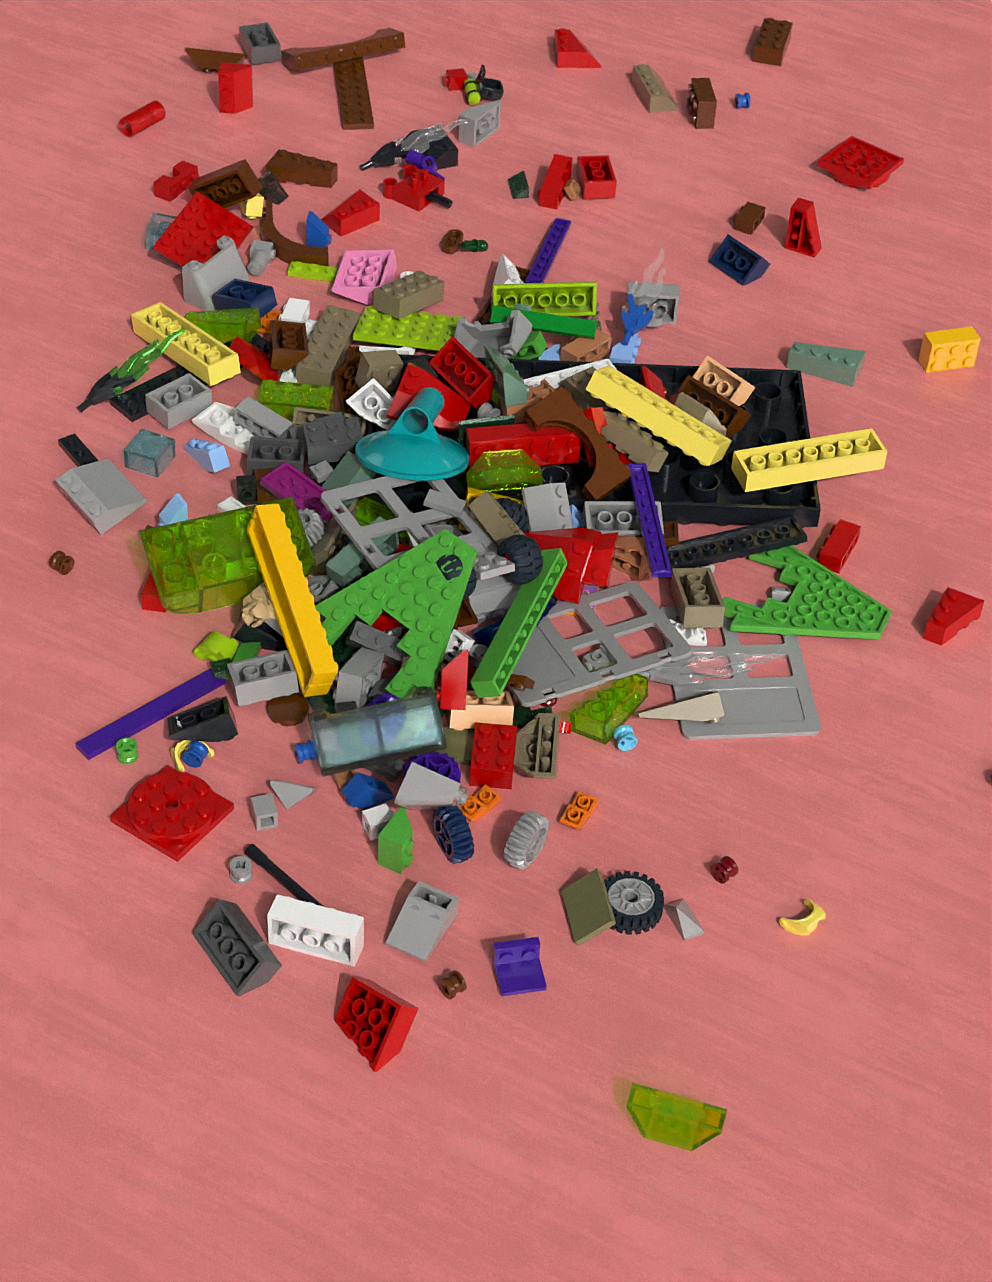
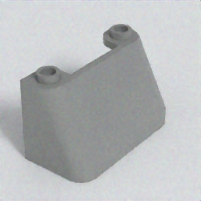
[182,236,249,311]
[454,310,533,358]
[394,762,469,810]

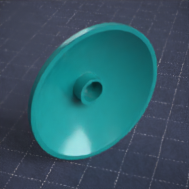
[355,387,469,481]

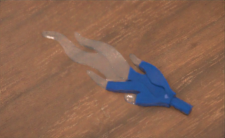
[621,248,667,346]

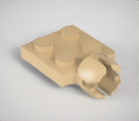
[242,582,277,628]

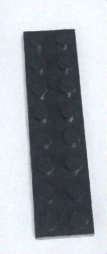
[666,516,807,570]

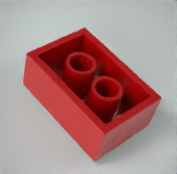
[576,155,617,200]
[469,722,517,789]

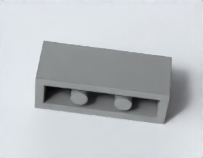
[233,396,293,439]

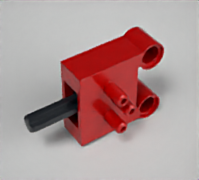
[383,164,453,212]

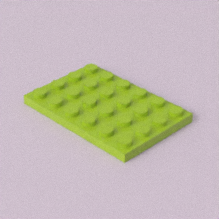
[353,305,463,351]

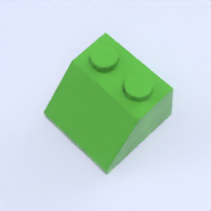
[378,806,414,874]

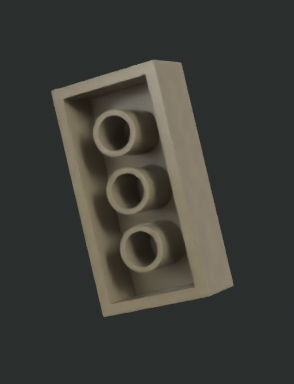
[373,271,445,319]
[670,568,725,629]

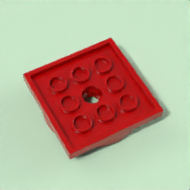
[817,136,904,189]
[110,765,234,862]

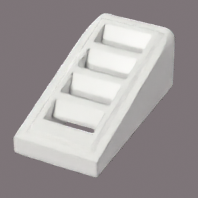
[440,629,475,670]

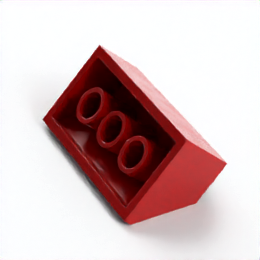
[429,336,495,410]

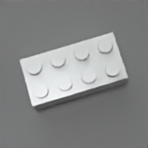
[267,894,364,967]

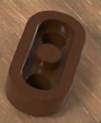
[442,229,463,254]

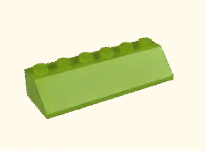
[491,282,597,316]

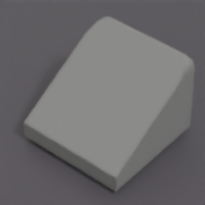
[770,587,792,603]

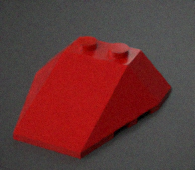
[386,362,471,432]
[523,527,601,605]

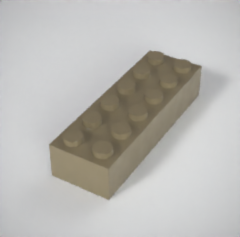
[296,305,361,391]

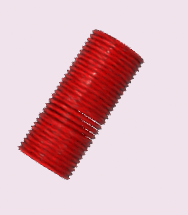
[119,100,166,137]

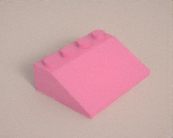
[332,250,397,305]

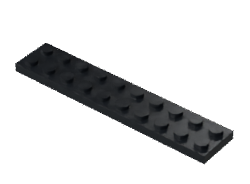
[110,330,269,422]

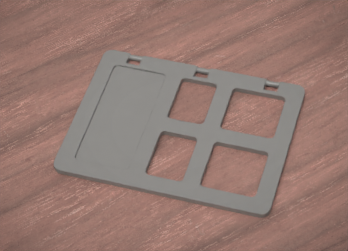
[321,476,514,597]
[474,581,692,707]
[659,603,821,740]

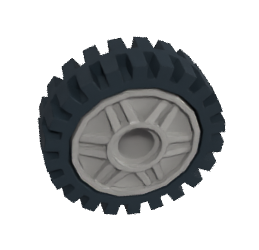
[604,871,664,935]

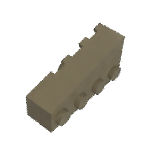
[601,411,669,472]
[468,491,525,547]

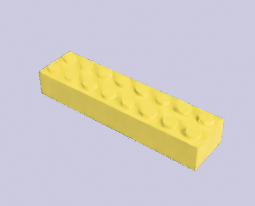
[131,302,241,386]
[585,365,732,466]
[731,428,887,492]

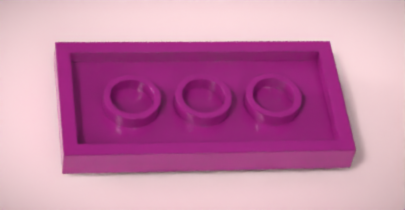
[260,461,343,521]

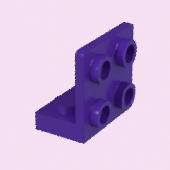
[492,937,547,996]

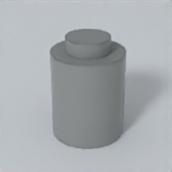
[247,251,269,276]

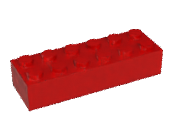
[465,423,581,472]

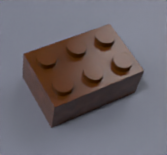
[687,78,717,129]

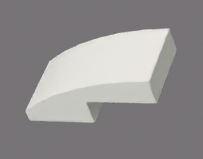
[669,619,707,647]

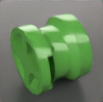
[116,737,138,765]

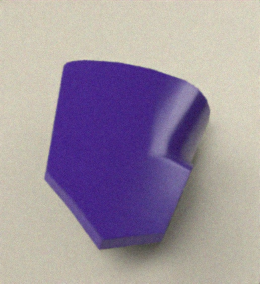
[405,149,445,180]

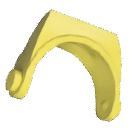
[170,740,214,772]
[779,899,826,936]

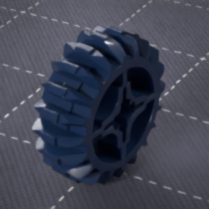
[432,805,474,864]

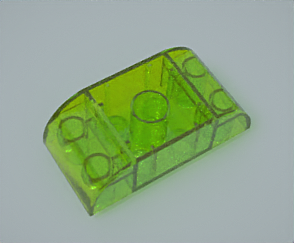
[139,497,316,614]

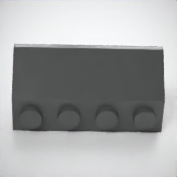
[192,899,282,996]

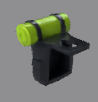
[464,65,504,105]

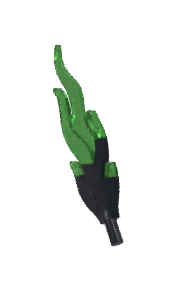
[77,329,185,413]

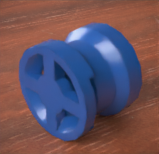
[735,93,751,109]
[293,740,316,764]
[182,741,209,768]

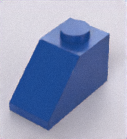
[306,211,332,247]
[342,772,394,809]

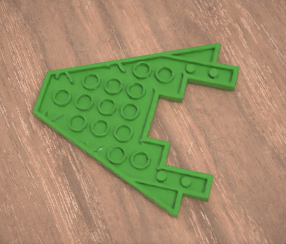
[315,529,477,702]
[723,545,892,640]

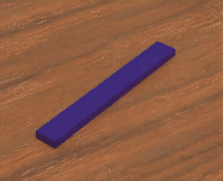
[525,218,571,283]
[627,463,672,577]
[76,668,226,760]

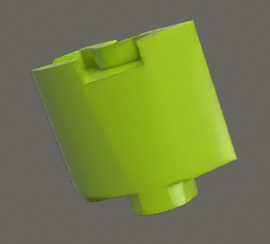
[193,631,239,671]

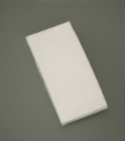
[192,402,260,455]

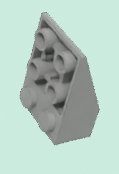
[386,881,459,962]

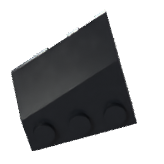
[400,126,458,170]

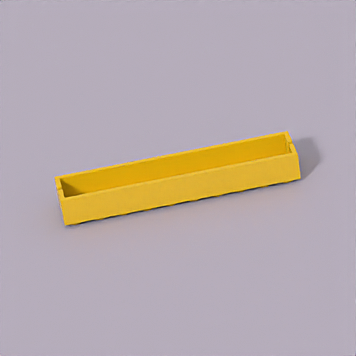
[246,504,339,697]

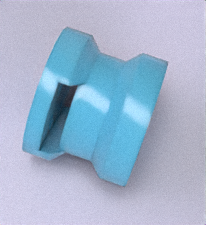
[613,725,638,751]

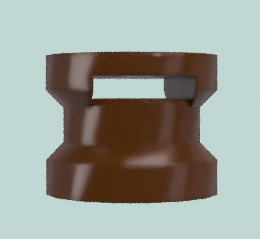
[49,551,75,575]
[438,970,467,1000]

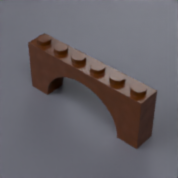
[524,386,632,501]

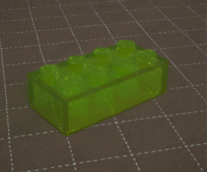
[257,380,334,422]

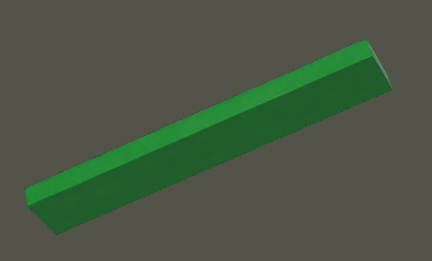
[490,305,597,340]

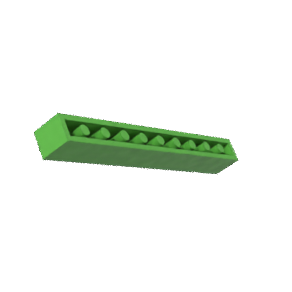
[471,548,568,698]

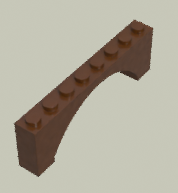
[281,28,406,71]

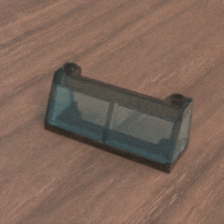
[307,686,447,777]

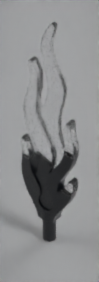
[360,119,468,171]

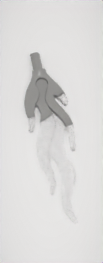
[632,652,776,685]

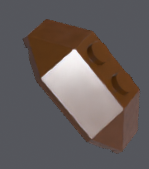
[185,47,247,73]

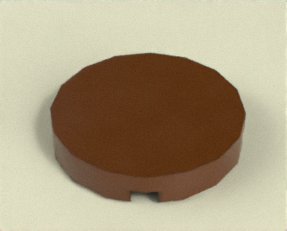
[267,693,309,726]

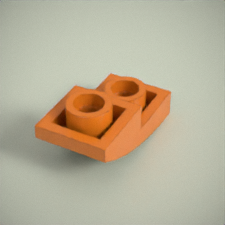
[258,310,283,334]
[459,784,502,822]
[560,791,598,831]

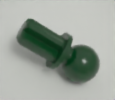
[461,239,488,252]

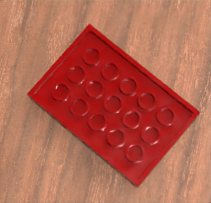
[153,192,254,267]

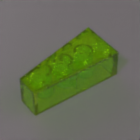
[184,307,262,342]
[569,673,648,745]

